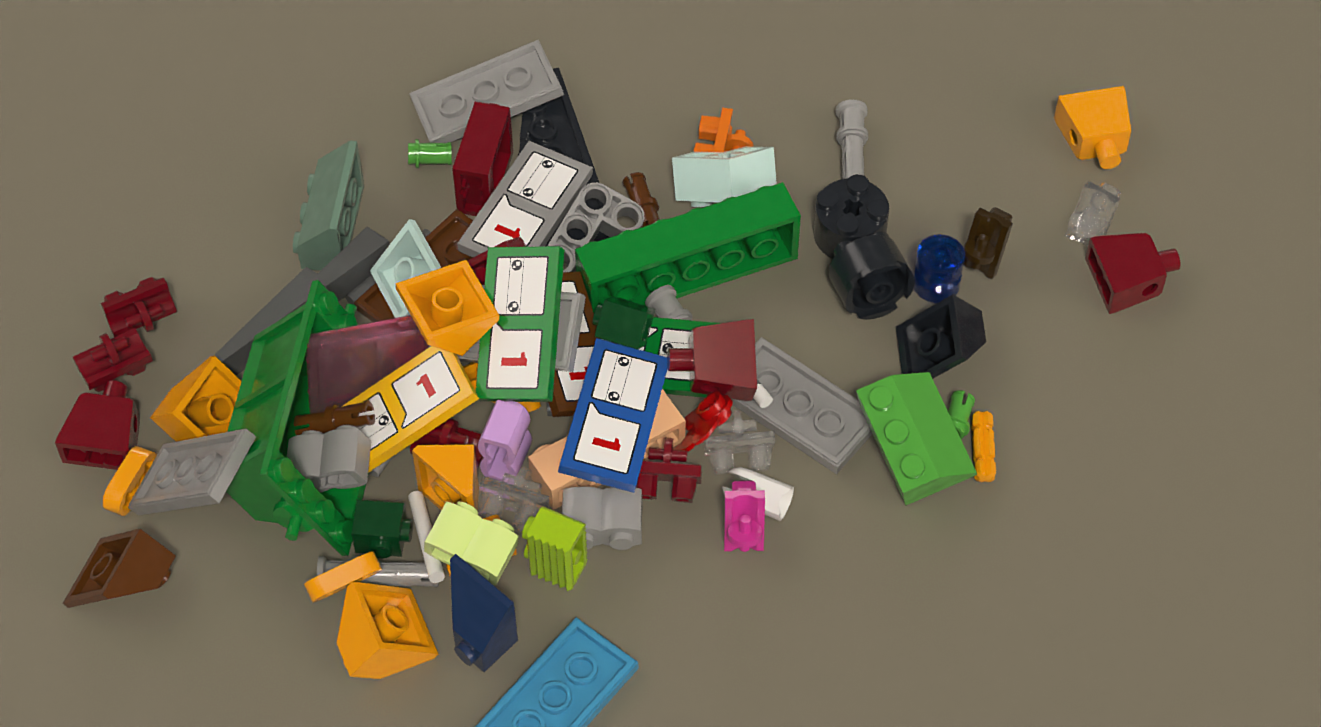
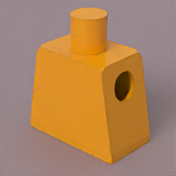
[1054,86,1131,169]

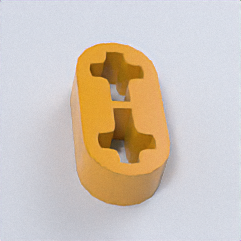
[103,446,157,516]
[304,551,382,603]

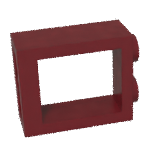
[452,101,513,216]

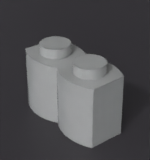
[287,425,371,492]
[562,487,643,550]

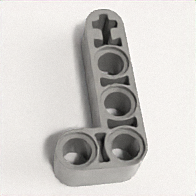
[548,182,645,272]

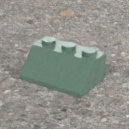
[293,141,364,270]

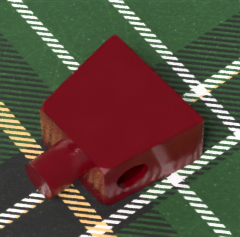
[1085,233,1181,314]
[667,319,757,401]
[55,380,140,470]

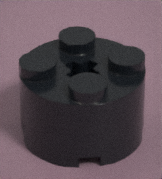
[814,174,889,259]
[829,231,915,320]

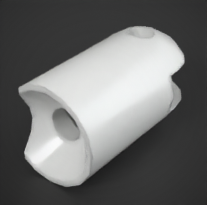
[722,467,794,521]

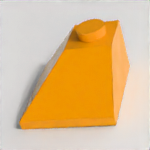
[150,355,241,442]
[336,581,439,679]

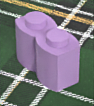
[478,400,532,485]

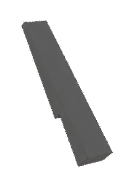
[213,227,390,376]

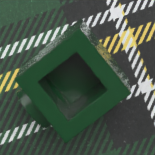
[593,296,656,350]
[351,500,413,559]

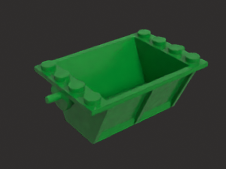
[226,280,395,556]

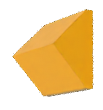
[395,260,499,356]
[412,444,479,511]

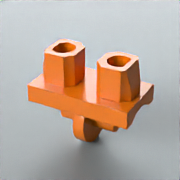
[693,107,754,152]

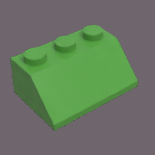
[856,372,977,506]

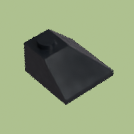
[896,294,986,379]

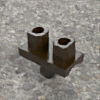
[960,207,1013,279]

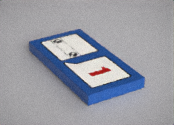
[558,338,668,493]

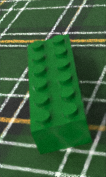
[575,182,801,312]

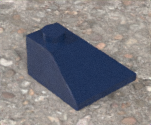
[450,554,518,672]

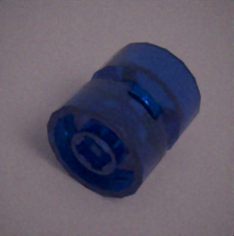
[914,234,965,303]

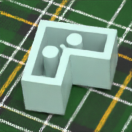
[672,146,777,207]

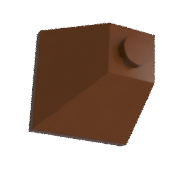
[62,529,176,608]

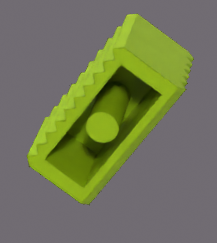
[522,506,588,591]

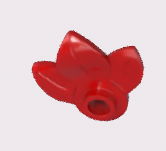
[673,391,733,452]

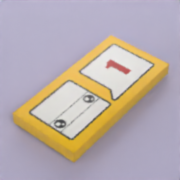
[341,346,479,473]

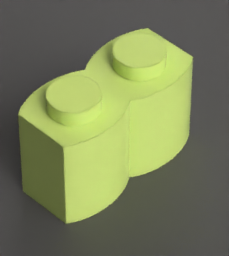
[424,501,519,586]

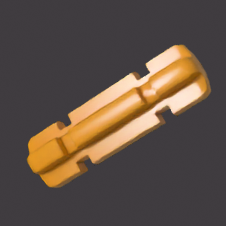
[971,411,996,482]

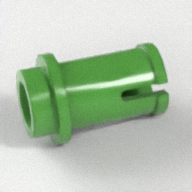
[408,139,452,168]
[948,390,975,439]

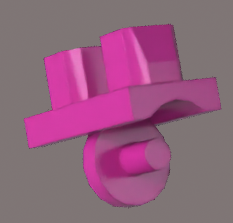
[724,481,765,552]

